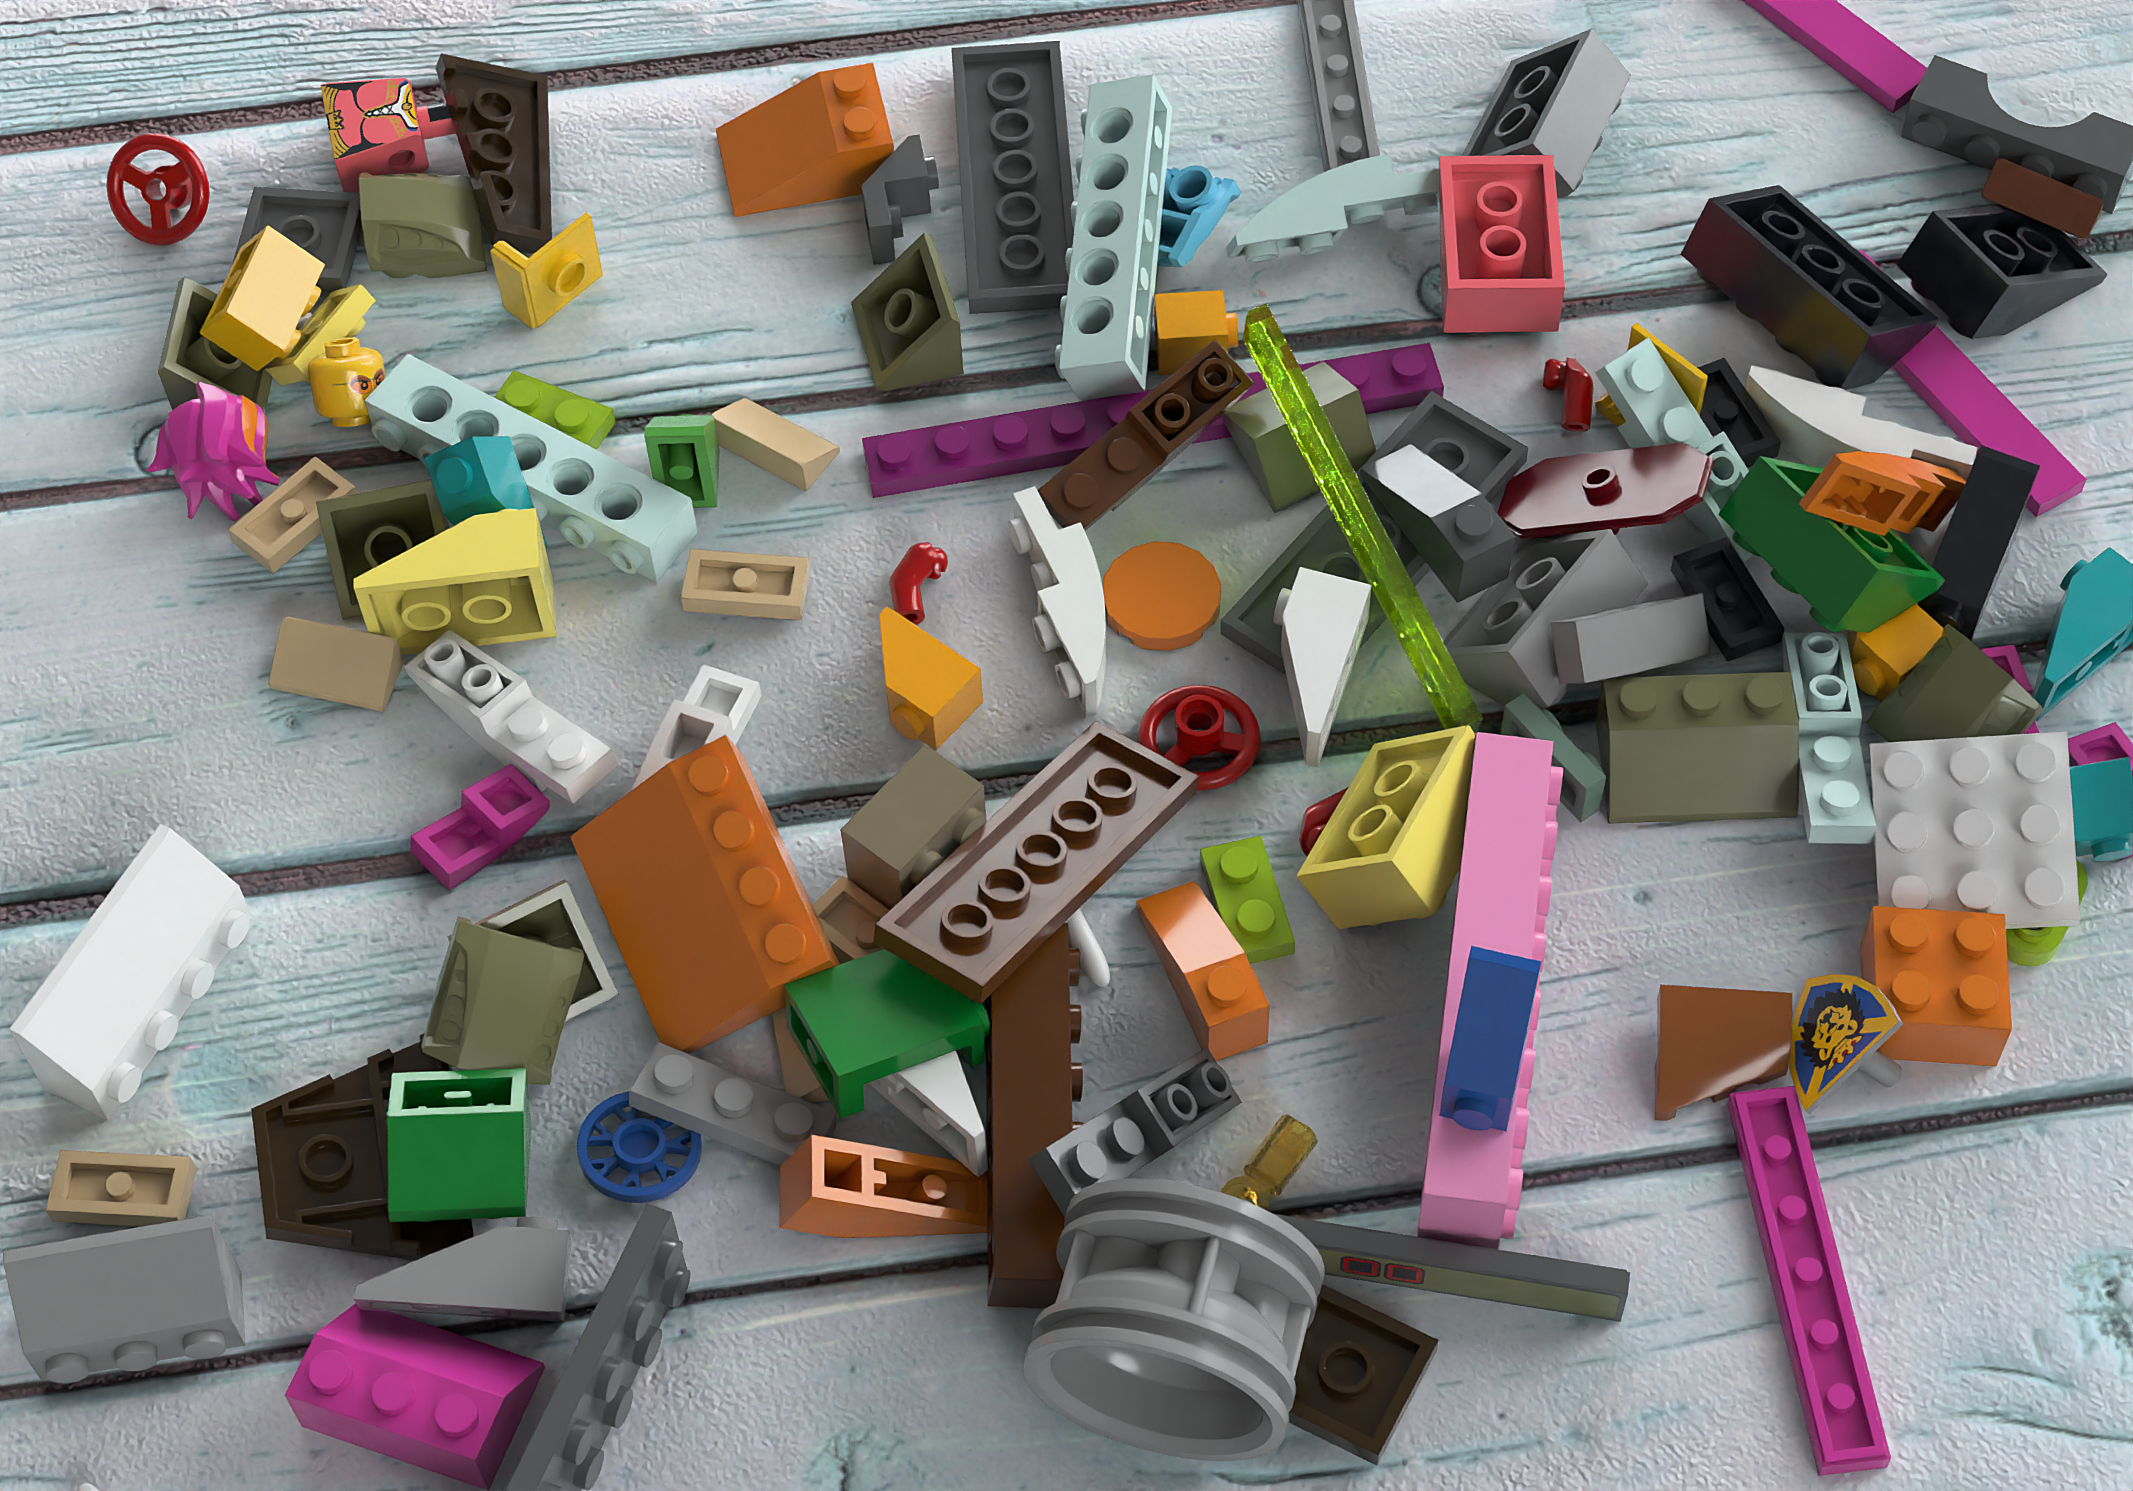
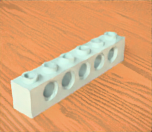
[1055,74,1172,400]
[365,354,698,583]

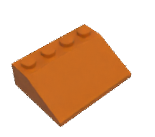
[570,735,840,1054]

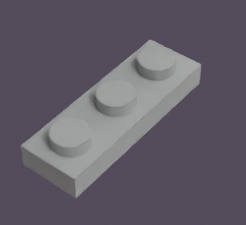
[629,1042,837,1166]

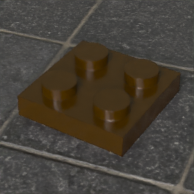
[1288,1284,1439,1466]

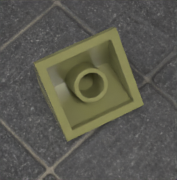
[851,233,964,391]
[158,277,274,415]
[1221,361,1376,513]
[316,479,450,619]
[447,879,619,1021]

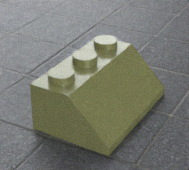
[1595,672,1799,824]

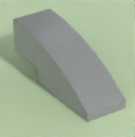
[1550,593,1711,684]

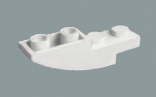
[1745,365,1978,481]
[1008,486,1107,718]
[404,629,618,804]
[632,664,761,790]

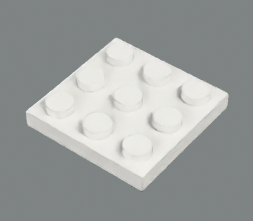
[1870,731,2080,929]

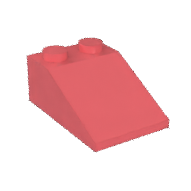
[1439,155,1565,333]

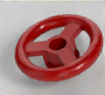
[106,133,210,245]
[1138,685,1261,791]

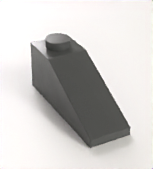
[1360,444,1516,603]

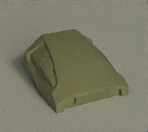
[358,172,487,279]
[1866,624,2044,742]
[421,916,585,1085]

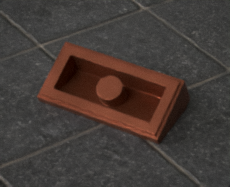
[1981,158,2104,239]

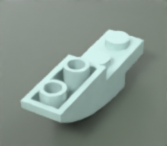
[1226,153,1439,263]
[1595,337,1753,562]
[1783,632,1876,844]

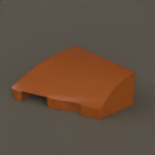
[1655,984,1792,1121]

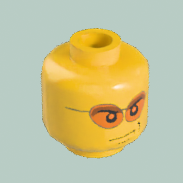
[308,338,386,427]

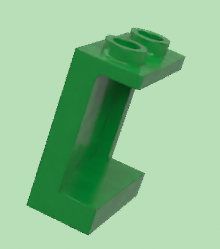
[784,949,990,1119]

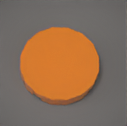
[1103,541,1221,651]

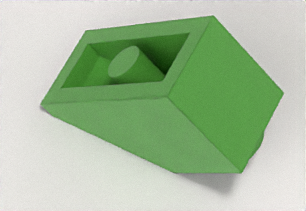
[644,414,720,508]

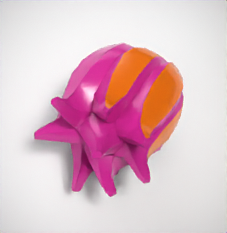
[147,381,280,522]

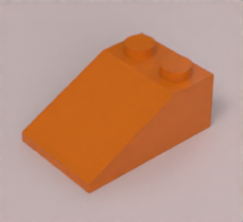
[716,62,894,217]

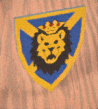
[1789,974,1903,1114]

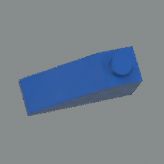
[1439,946,1541,1132]

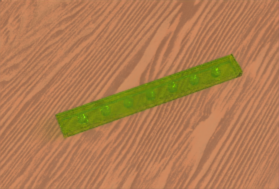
[1243,303,1483,738]

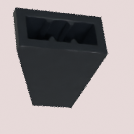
[1918,445,2040,641]

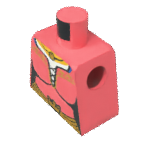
[320,78,456,193]

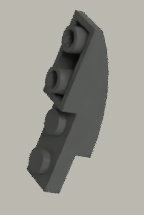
[1028,1047,1242,1217]

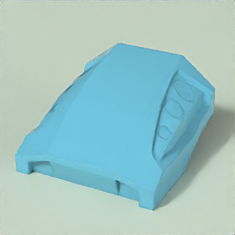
[1157,165,1241,267]

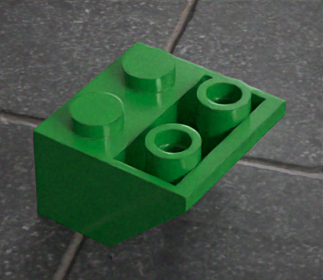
[387,1068,532,1222]

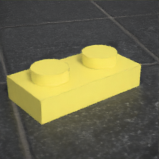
[265,284,376,386]

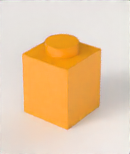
[1154,290,1238,375]

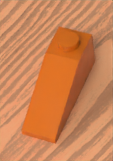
[1136,881,1270,1061]
[779,1135,987,1238]

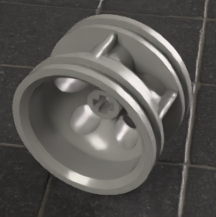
[1022,1178,1325,1461]

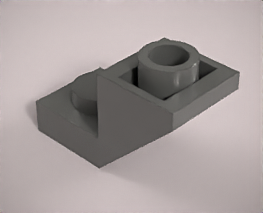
[862,134,939,265]

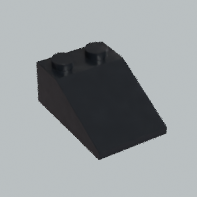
[1896,205,2108,339]

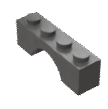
[1901,55,2133,214]

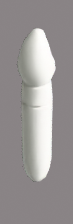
[1064,908,1111,988]

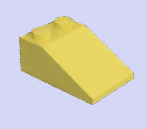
[354,508,557,655]
[1296,725,1476,929]

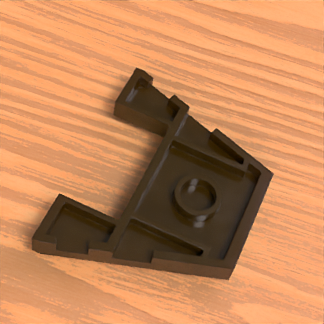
[251,1033,474,1261]

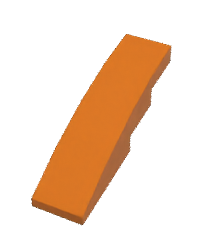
[1798,451,1966,536]

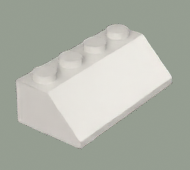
[9,824,252,1121]

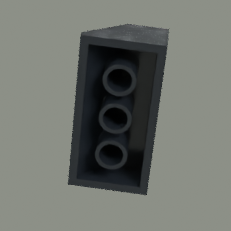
[1680,185,1940,390]

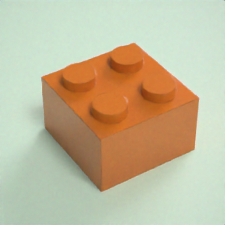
[1860,906,2012,1066]

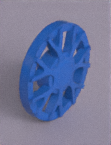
[577,1091,702,1203]

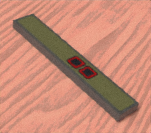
[1274,1214,1630,1322]

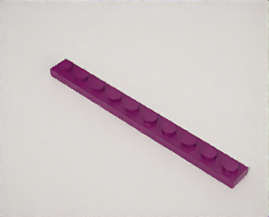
[862,343,1444,498]

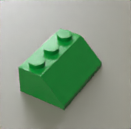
[1718,456,1945,633]

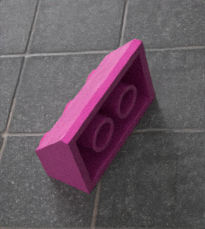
[285,1303,545,1491]

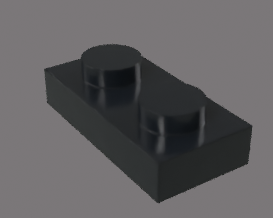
[1697,358,1781,468]
[1670,537,1785,662]

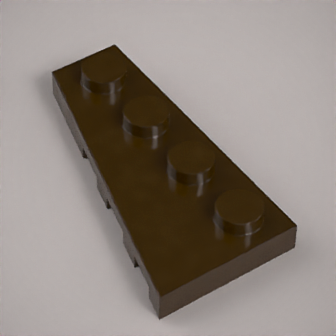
[435,53,552,253]

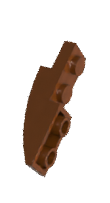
[1038,340,1254,531]

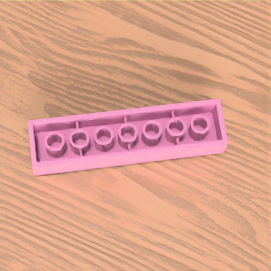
[1417,732,1563,1249]

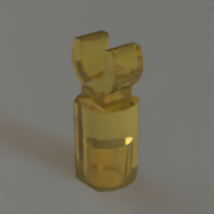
[1221,1114,1318,1212]

